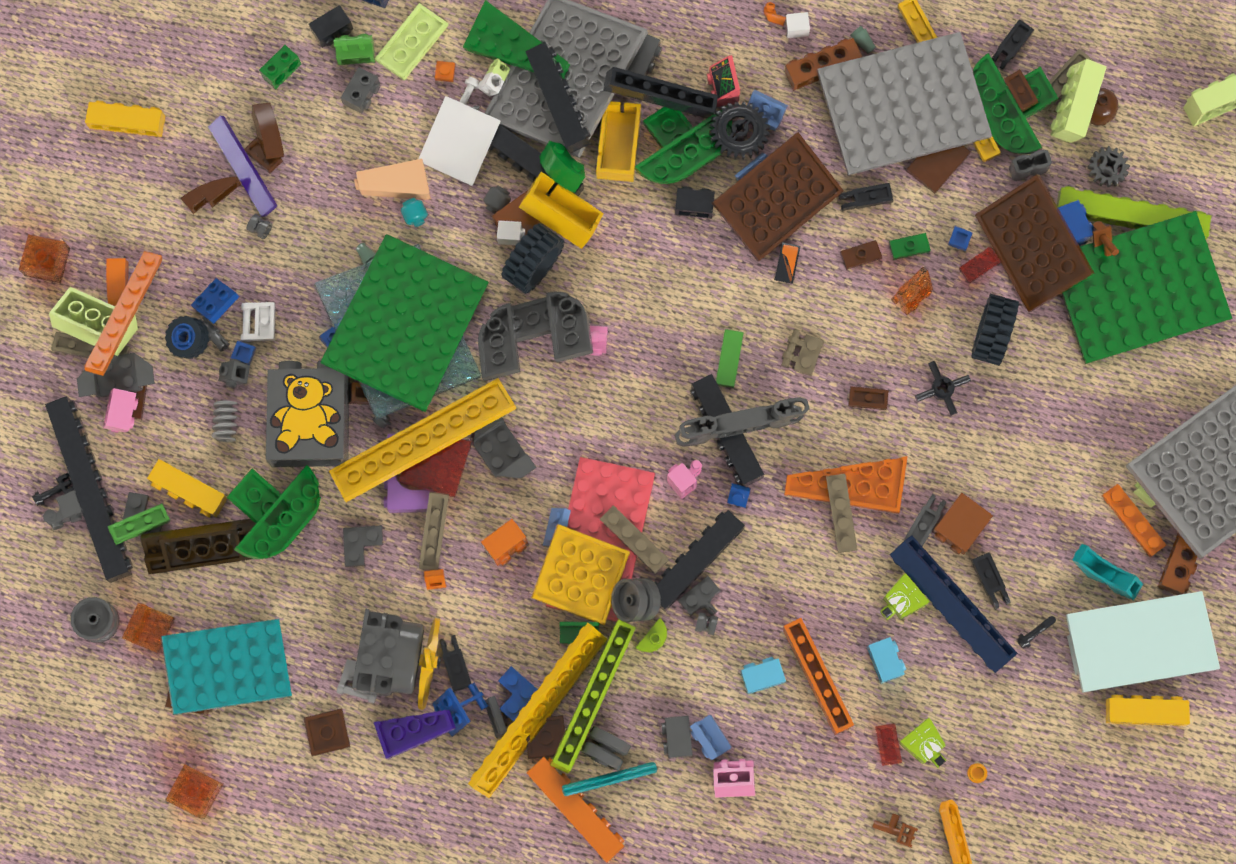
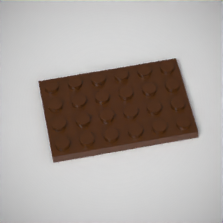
[711,132,844,262]
[975,175,1094,312]

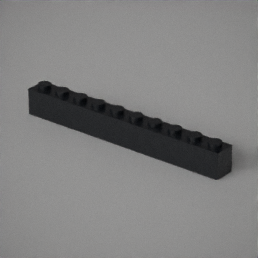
[45,396,133,583]

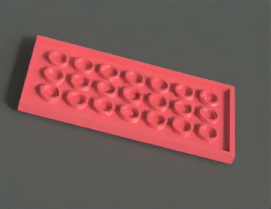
[546,457,655,622]

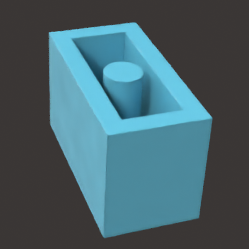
[867,637,906,684]
[740,657,786,694]

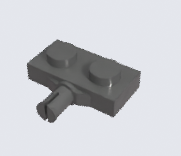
[678,576,721,616]

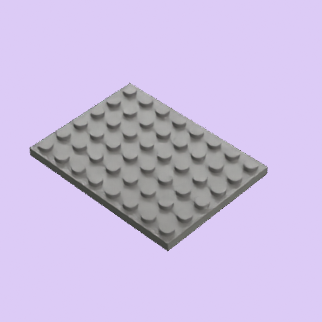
[485,0,648,158]
[817,32,992,175]
[1126,385,1236,559]

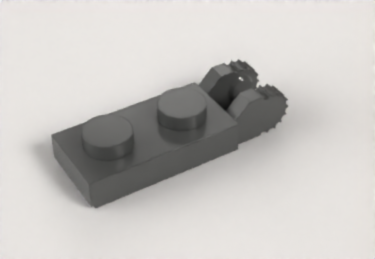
[904,494,946,547]

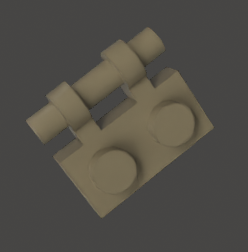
[781,330,824,377]

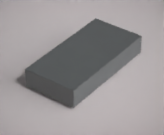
[485,696,507,738]

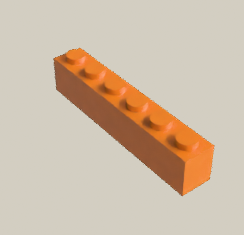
[782,618,854,735]
[527,757,625,863]

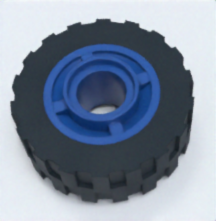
[165,316,209,359]

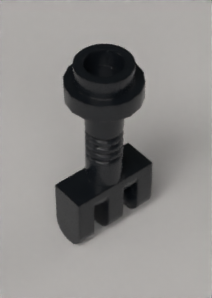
[32,473,75,506]
[1016,616,1056,649]

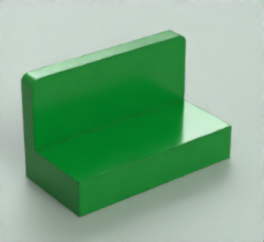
[559,622,599,644]

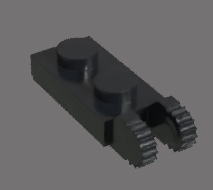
[992,19,1034,70]
[838,183,894,211]
[971,552,1011,610]
[439,635,472,692]

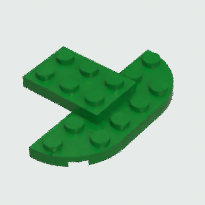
[973,53,1059,154]
[635,107,732,184]
[226,465,321,559]

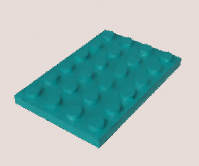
[161,619,292,715]

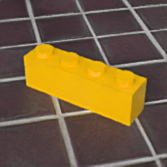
[85,100,166,137]
[147,459,227,518]
[1106,695,1190,726]

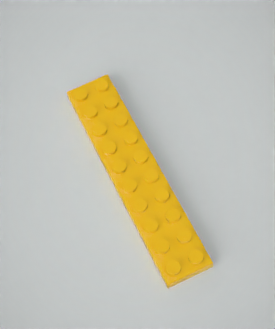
[329,378,516,502]
[468,623,607,798]

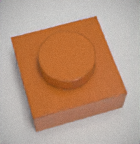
[435,61,456,82]
[424,569,446,590]

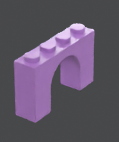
[384,434,435,513]

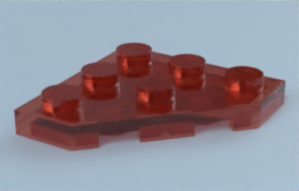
[399,439,472,498]

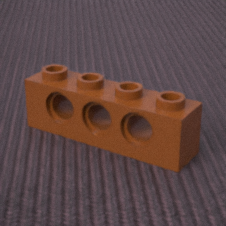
[784,38,862,91]
[1157,533,1198,595]

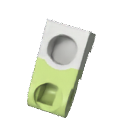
[477,58,510,97]

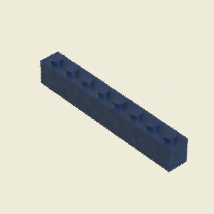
[889,535,1018,673]

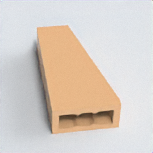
[354,159,431,200]

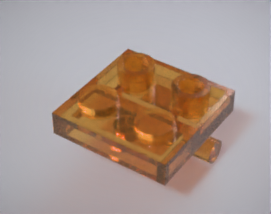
[891,267,933,315]
[122,602,175,654]

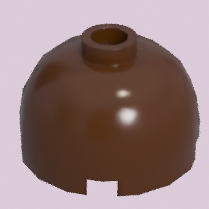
[1090,88,1119,126]

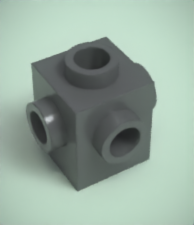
[218,359,250,388]

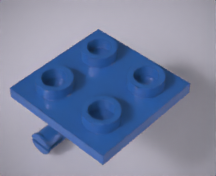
[432,682,488,737]

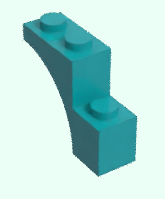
[1072,544,1143,600]

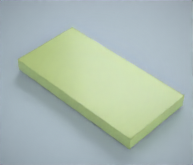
[375,3,449,81]

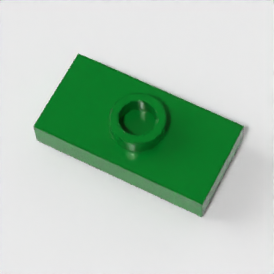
[889,233,931,260]

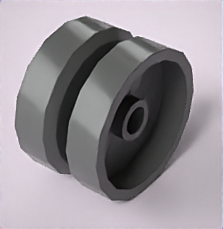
[611,578,661,622]
[71,597,120,643]
[580,726,631,771]

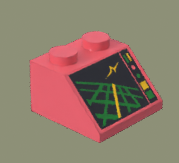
[707,55,740,107]

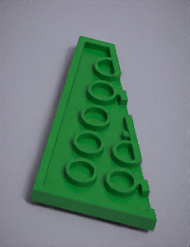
[463,0,570,79]

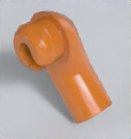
[764,2,786,26]

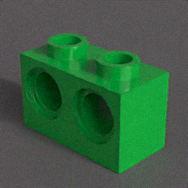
[259,45,301,90]

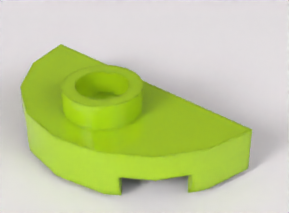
[636,618,667,653]

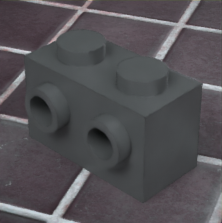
[341,67,381,114]

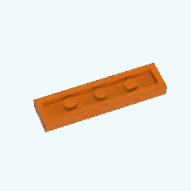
[1102,484,1166,557]

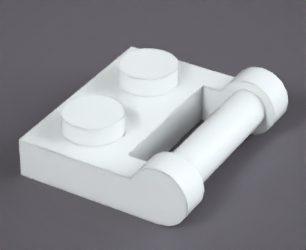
[240,302,275,342]

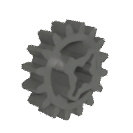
[1088,146,1130,188]

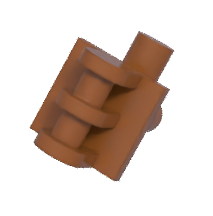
[1092,221,1119,256]
[873,813,918,848]

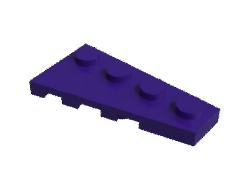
[374,710,456,759]

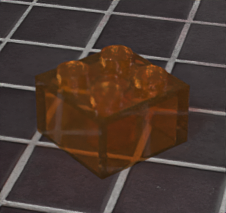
[19,234,70,283]
[165,764,224,819]

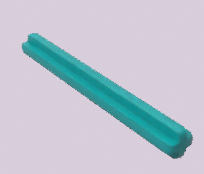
[562,762,657,796]

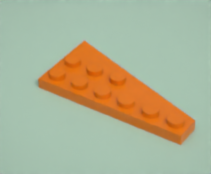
[784,456,908,514]

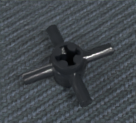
[915,361,971,416]

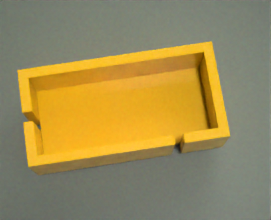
[596,101,641,182]
[519,172,604,249]

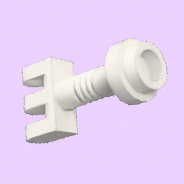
[456,76,479,107]

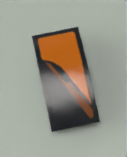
[774,242,801,284]

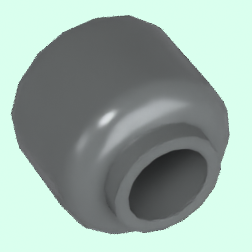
[483,185,511,214]

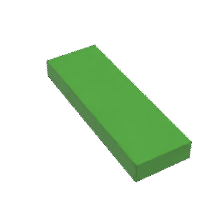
[716,329,744,388]
[108,504,170,545]

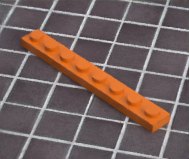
[84,251,162,376]

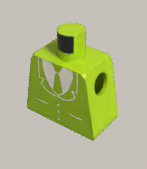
[880,573,930,620]
[898,718,947,768]

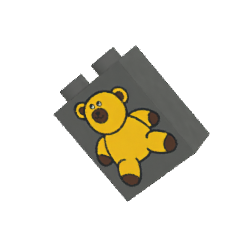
[266,361,350,467]

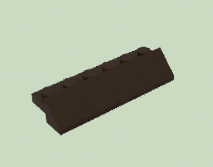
[140,519,256,575]

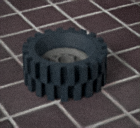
[501,223,565,294]
[971,293,1019,366]

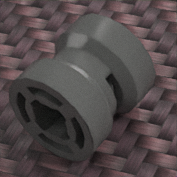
[246,214,273,239]
[695,612,718,636]

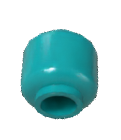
[400,198,428,227]

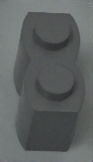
[1009,150,1052,181]

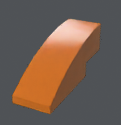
[106,258,129,306]

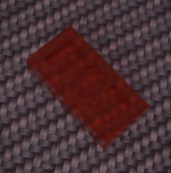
[959,247,1001,284]

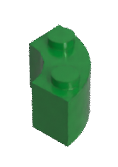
[539,140,585,193]

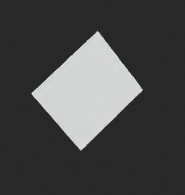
[419,96,500,186]

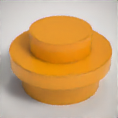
[967,763,987,783]

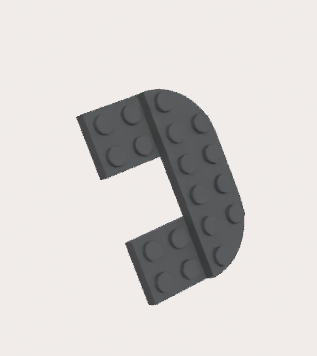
[478,292,593,381]

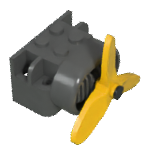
[352,609,441,710]

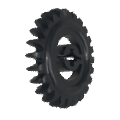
[709,101,770,160]

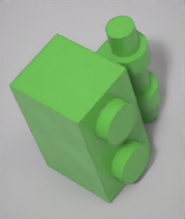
[334,34,375,65]

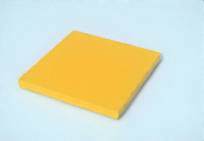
[531,524,630,625]

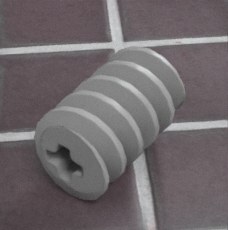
[212,400,238,442]

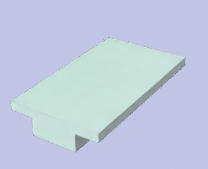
[1066,591,1220,693]

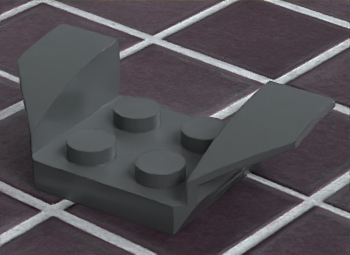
[77,353,155,397]
[474,417,537,478]

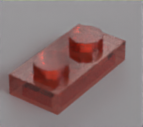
[875,723,902,766]

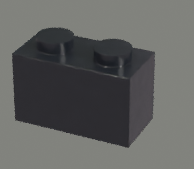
[309,5,353,48]
[675,186,715,219]

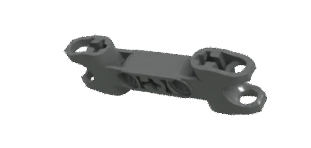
[674,397,810,447]

